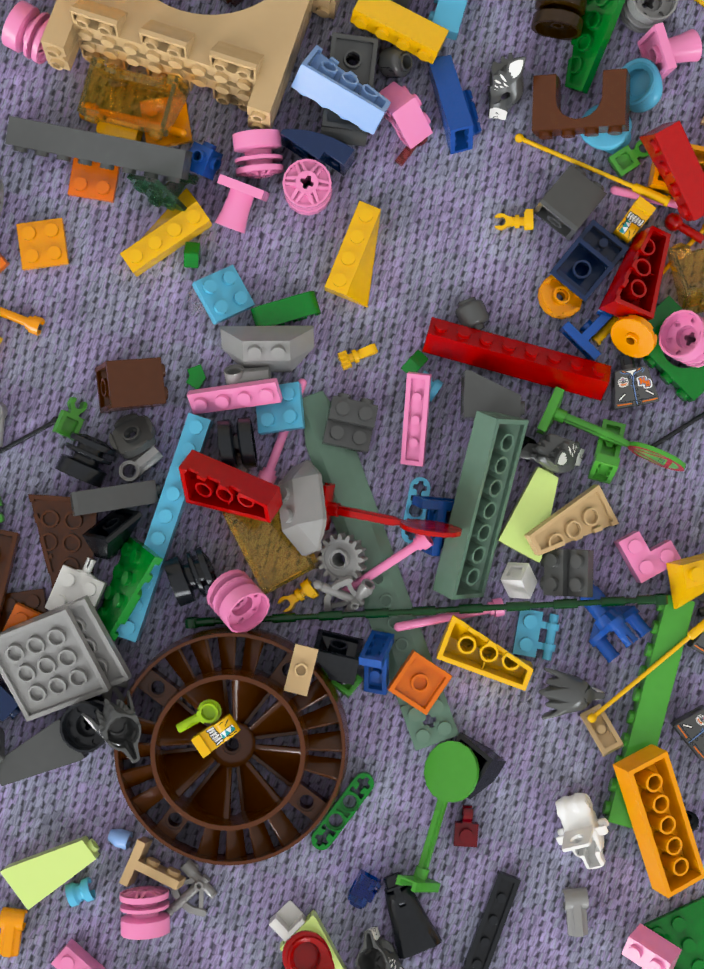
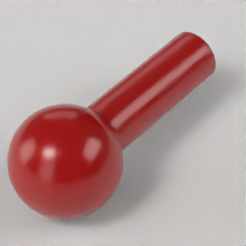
[664,213,704,244]

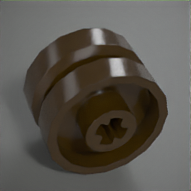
[531,0,587,40]

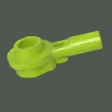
[176,699,222,733]

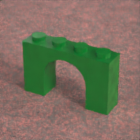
[643,296,704,403]

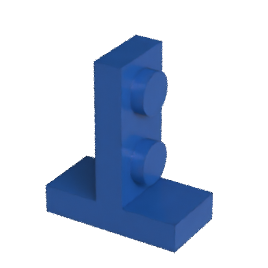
[559,309,613,361]
[412,495,455,556]
[359,630,394,695]

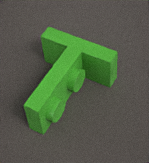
[588,419,626,484]

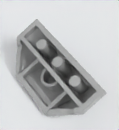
[220,325,314,372]
[277,460,327,556]

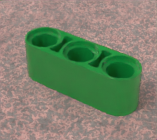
[251,291,321,326]

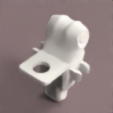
[555,792,609,869]

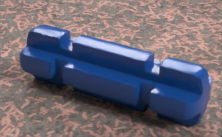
[463,90,482,136]

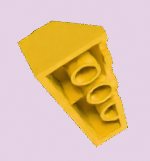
[350,0,449,64]
[120,188,213,277]
[325,201,381,308]
[666,553,704,609]
[436,615,534,691]

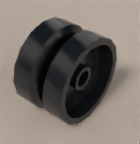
[217,416,258,469]

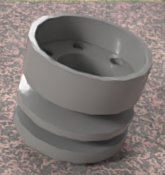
[620,0,678,33]

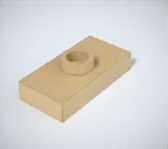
[284,643,319,696]
[580,704,624,757]

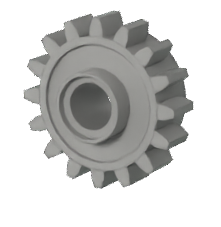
[317,532,368,582]

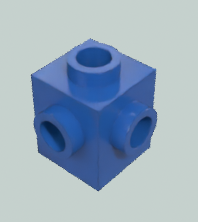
[189,141,223,181]

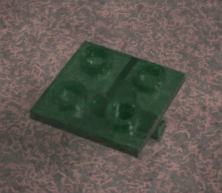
[127,173,199,211]

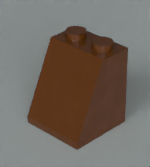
[95,357,168,414]

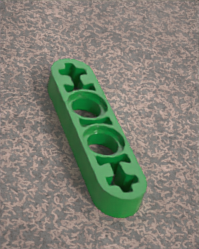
[311,771,374,850]

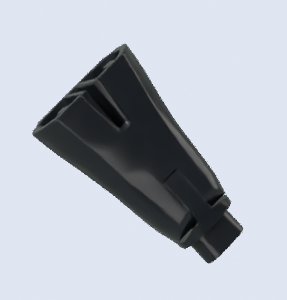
[383,872,442,959]

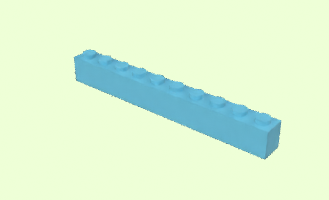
[116,413,213,642]

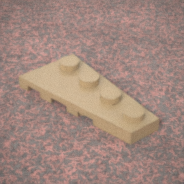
[524,484,619,556]

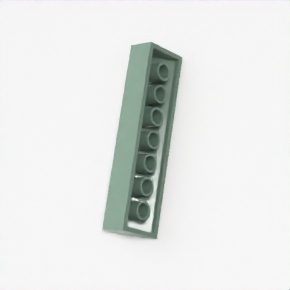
[433,411,529,600]

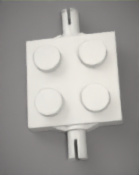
[45,557,107,610]

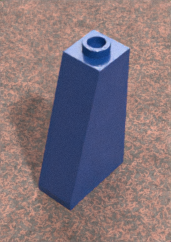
[428,55,473,154]

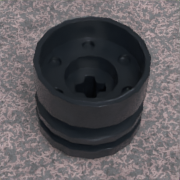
[55,432,117,488]
[163,547,217,606]
[60,696,106,753]

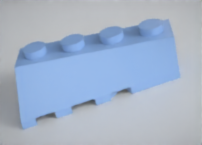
[291,44,391,135]

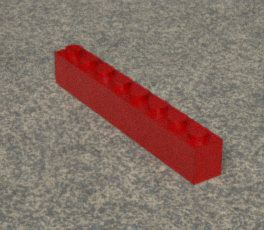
[422,317,612,401]

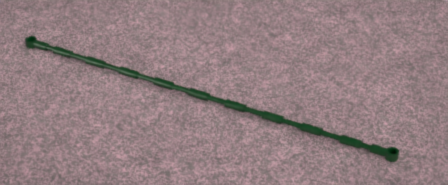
[185,593,668,629]

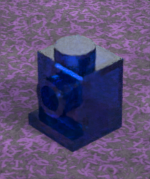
[348,869,382,909]

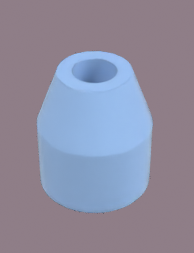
[108,829,133,850]

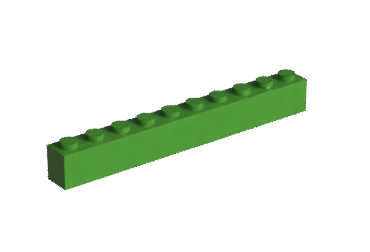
[602,595,695,828]

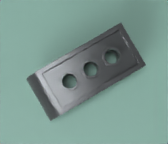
[320,32,379,147]

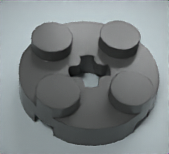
[109,413,156,459]

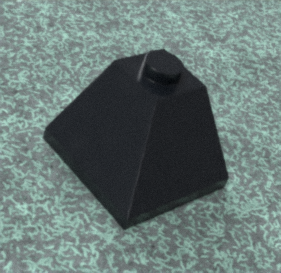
[82,508,142,560]
[314,629,364,685]
[455,732,506,799]

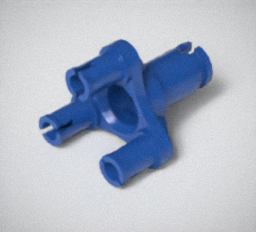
[579,581,652,663]

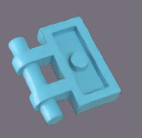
[512,609,560,661]

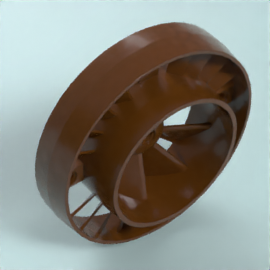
[114,626,349,865]

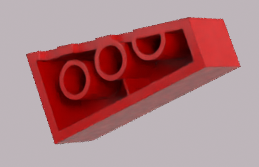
[639,120,704,221]
[599,226,671,321]
[179,450,283,523]

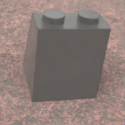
[534,165,607,241]
[460,370,525,421]

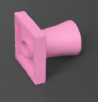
[637,22,702,80]
[215,174,270,234]

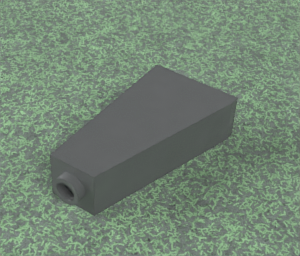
[69,480,161,516]
[0,717,89,786]

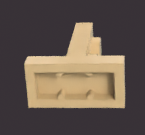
[119,836,186,890]

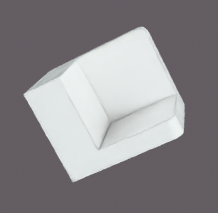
[500,562,537,599]
[269,900,306,942]

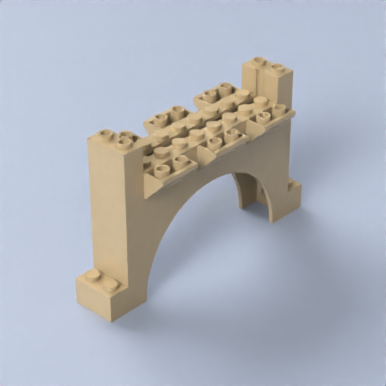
[41,0,341,130]

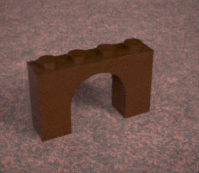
[532,68,630,140]

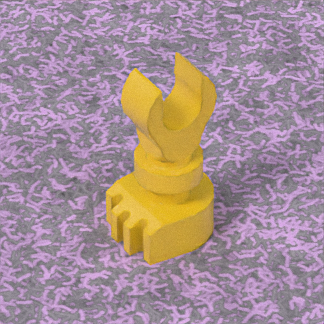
[494,209,534,231]
[337,343,378,371]
[278,578,319,612]

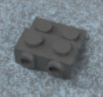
[322,393,378,454]
[540,549,594,597]

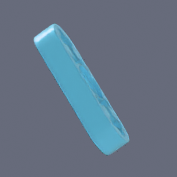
[401,477,431,543]

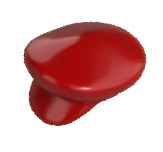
[282,930,335,969]

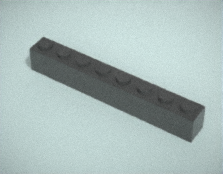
[5,116,193,183]

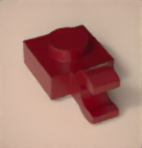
[453,805,479,847]

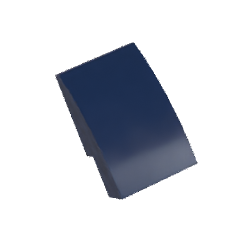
[280,129,355,176]
[549,219,629,302]

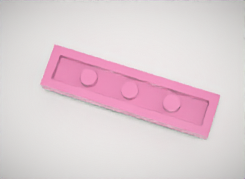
[400,372,432,467]
[187,378,283,415]

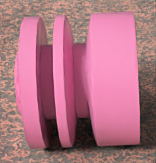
[1,0,50,64]
[232,129,284,179]
[282,158,332,216]
[658,310,704,368]
[206,569,270,633]
[119,885,170,940]

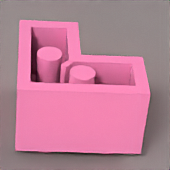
[379,81,433,149]
[614,531,681,583]
[622,923,682,969]
[51,938,106,969]

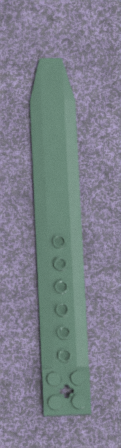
[302,391,459,751]

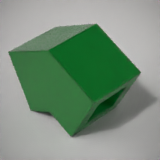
[184,242,201,268]
[401,350,429,374]
[186,364,207,389]

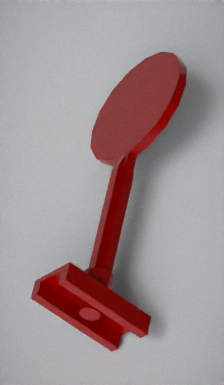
[323,483,462,538]

